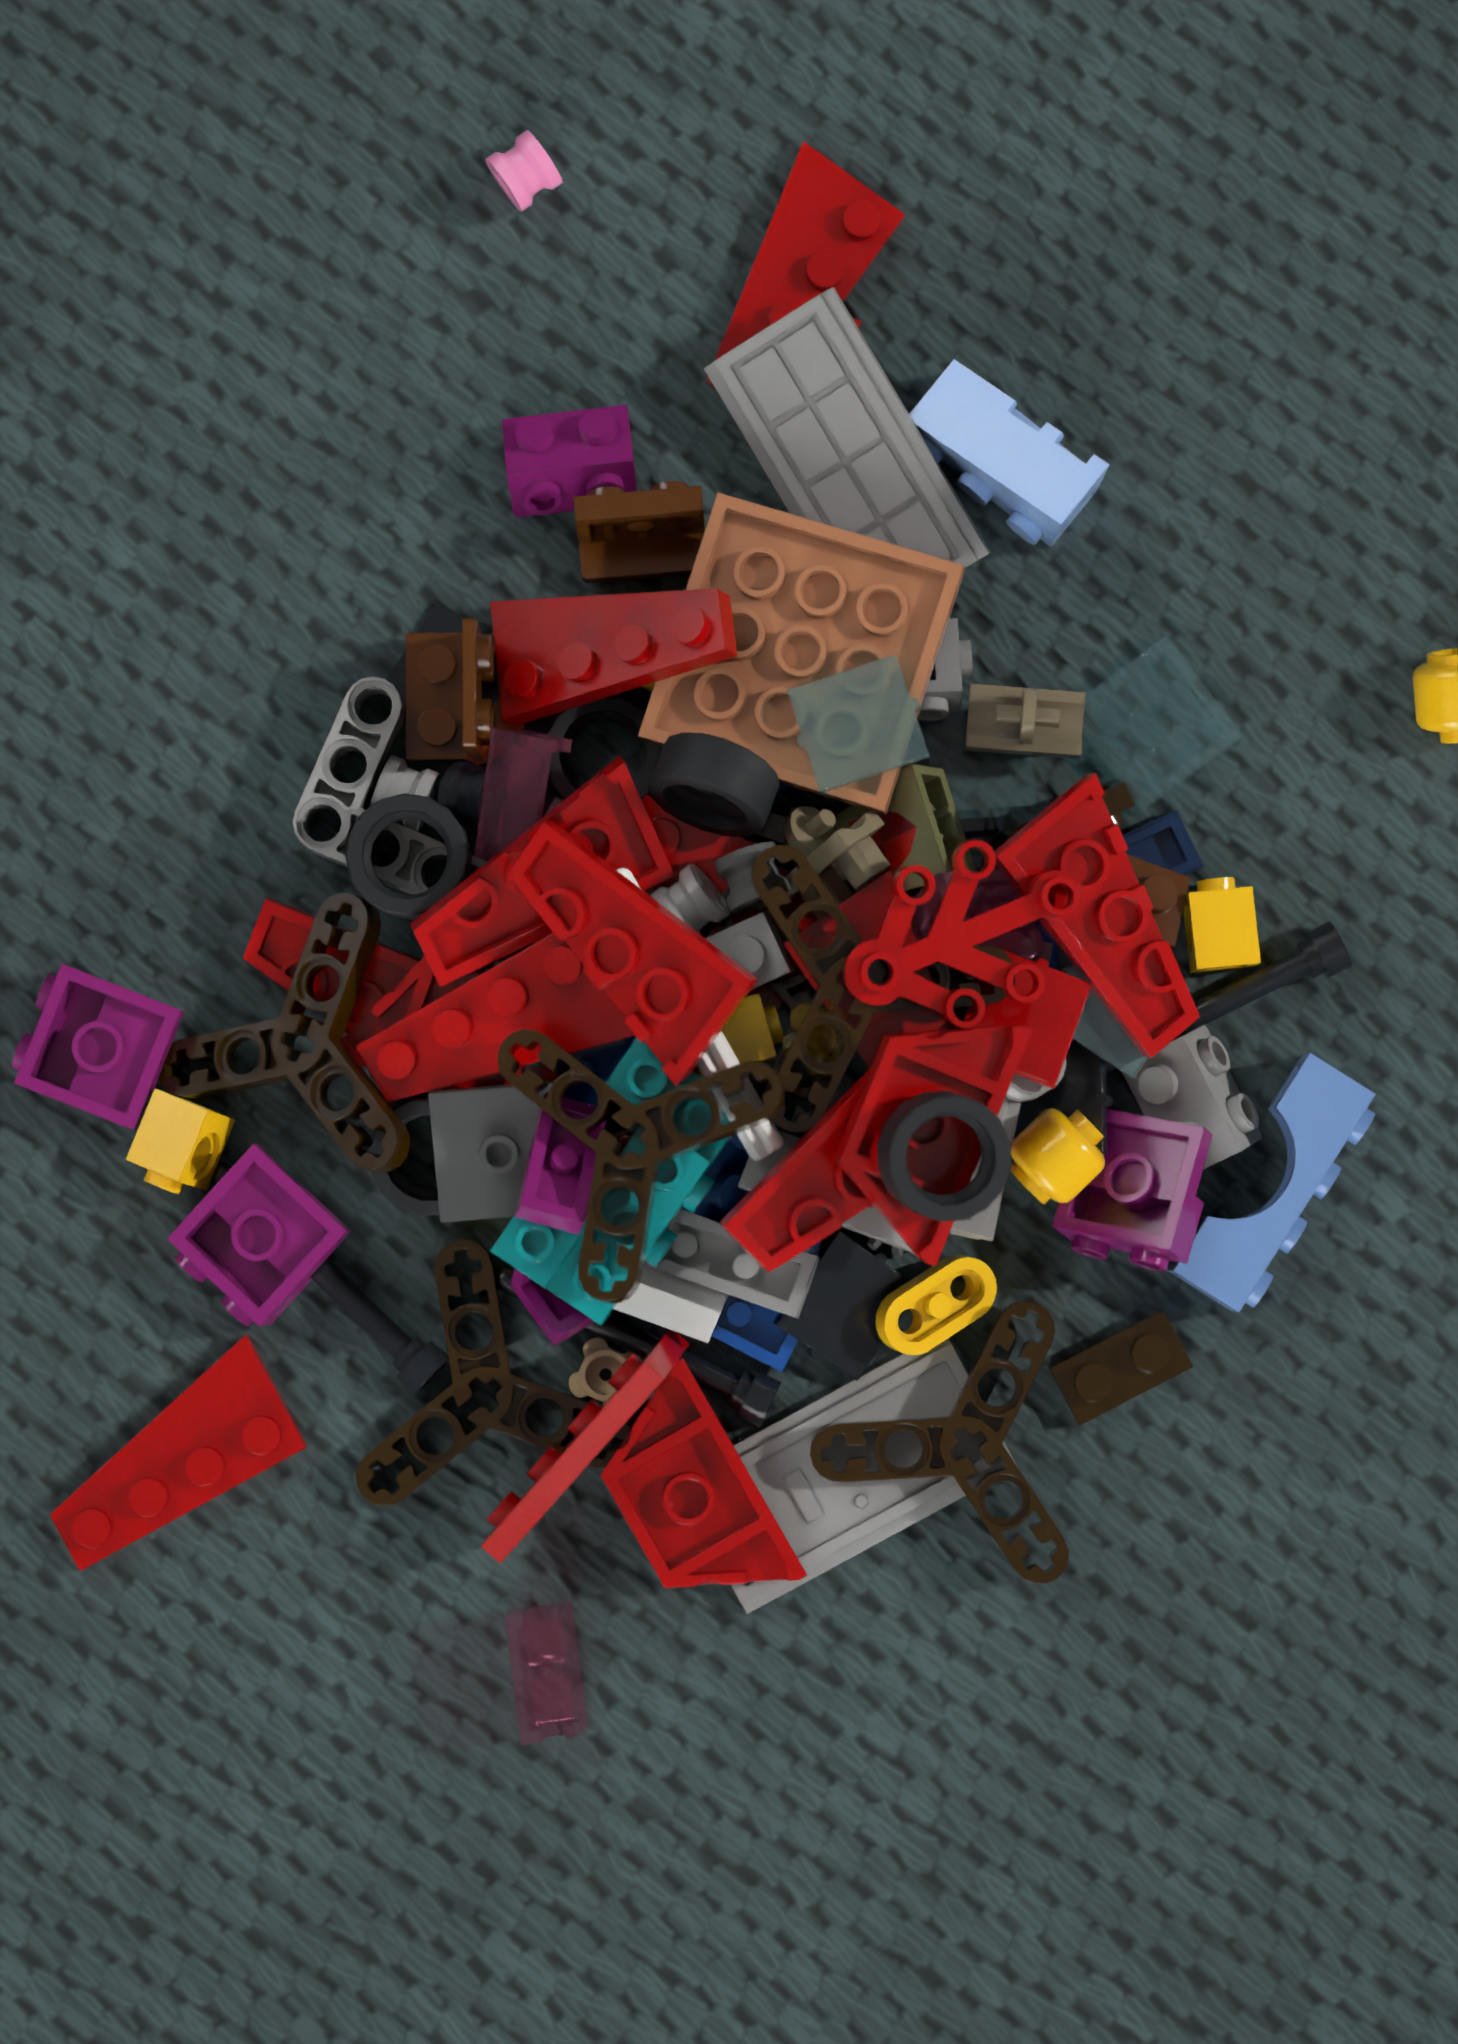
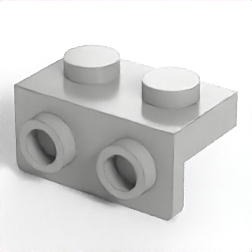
[1120,1025,1262,1169]

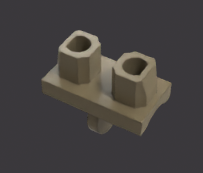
[965,684,1086,759]
[783,806,890,919]

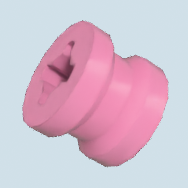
[485,130,563,212]

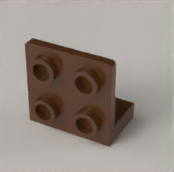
[406,618,496,762]

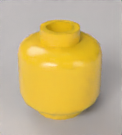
[1412,648,1458,744]
[1010,1108,1105,1205]

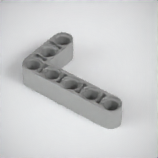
[293,676,542,946]

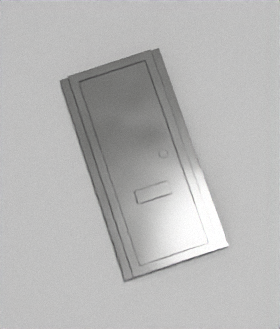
[704,287,991,568]
[731,1339,1017,1614]

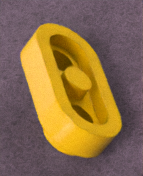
[875,1255,997,1355]

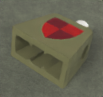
[834,764,977,898]

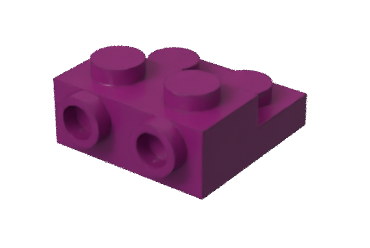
[12,964,185,1131]
[1052,1109,1213,1272]
[167,1144,351,1327]

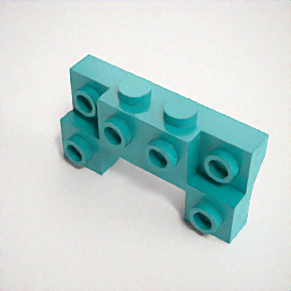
[490,1038,731,1325]

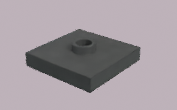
[428,1080,555,1223]

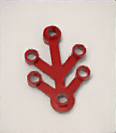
[843,840,1083,1028]

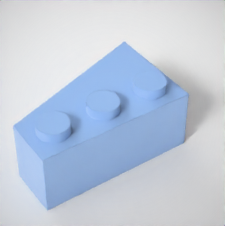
[909,359,1110,547]

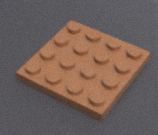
[638,492,965,815]

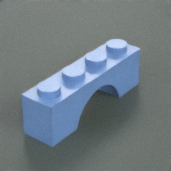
[1167,1053,1376,1312]

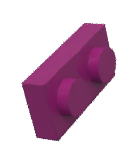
[515,1092,607,1235]

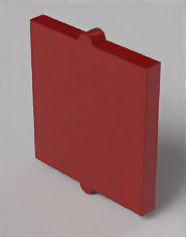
[961,946,1092,1089]

